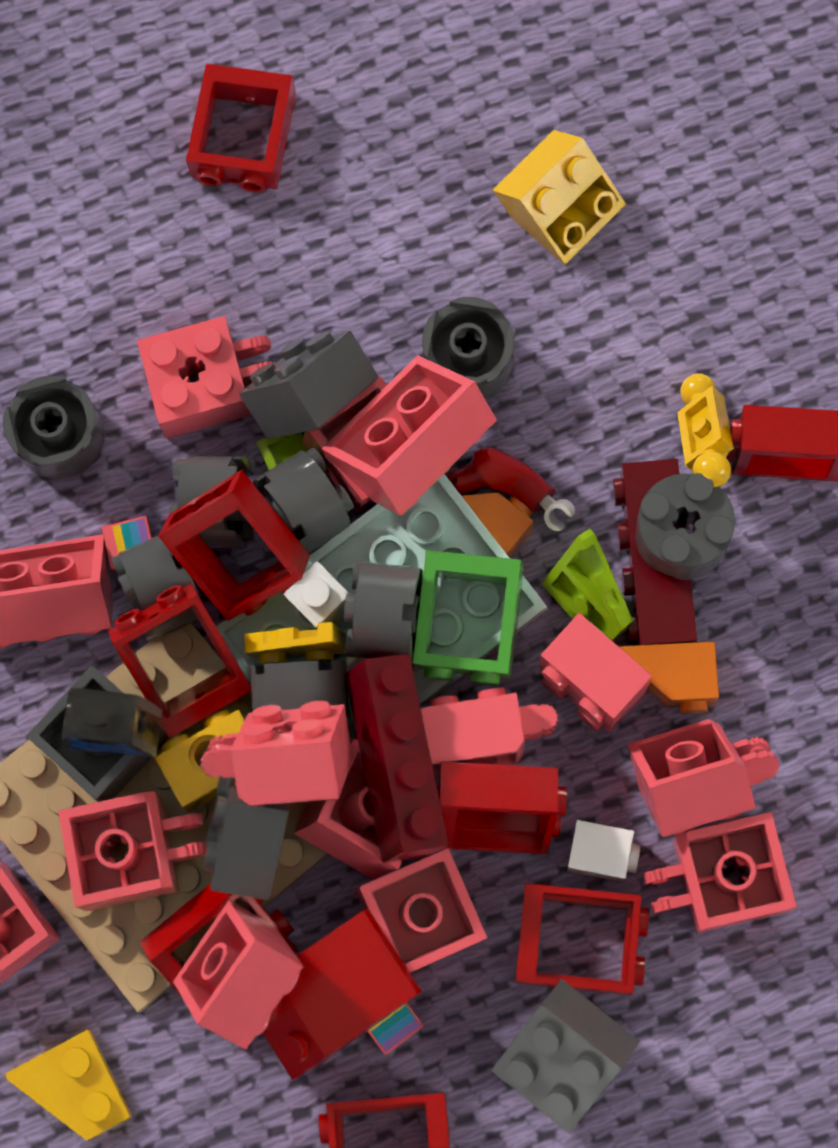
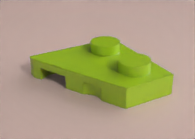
[541,528,633,643]

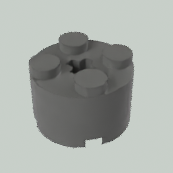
[422,297,514,398]
[3,376,105,479]
[253,448,354,554]
[169,456,254,549]
[635,473,735,580]
[111,536,203,641]
[344,561,423,661]
[250,660,349,718]

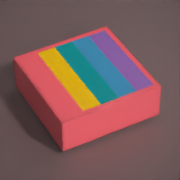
[102,516,153,573]
[367,1003,424,1055]

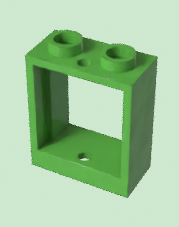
[412,550,524,686]

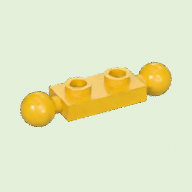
[677,373,734,487]

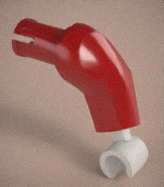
[446,448,575,531]

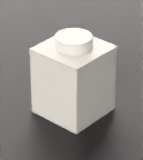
[283,561,349,629]
[567,820,641,883]

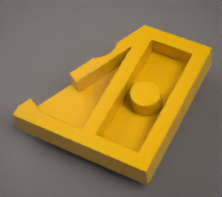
[244,622,346,666]
[5,1029,132,1141]

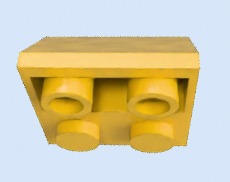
[492,130,626,265]

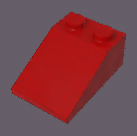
[263,909,422,1081]

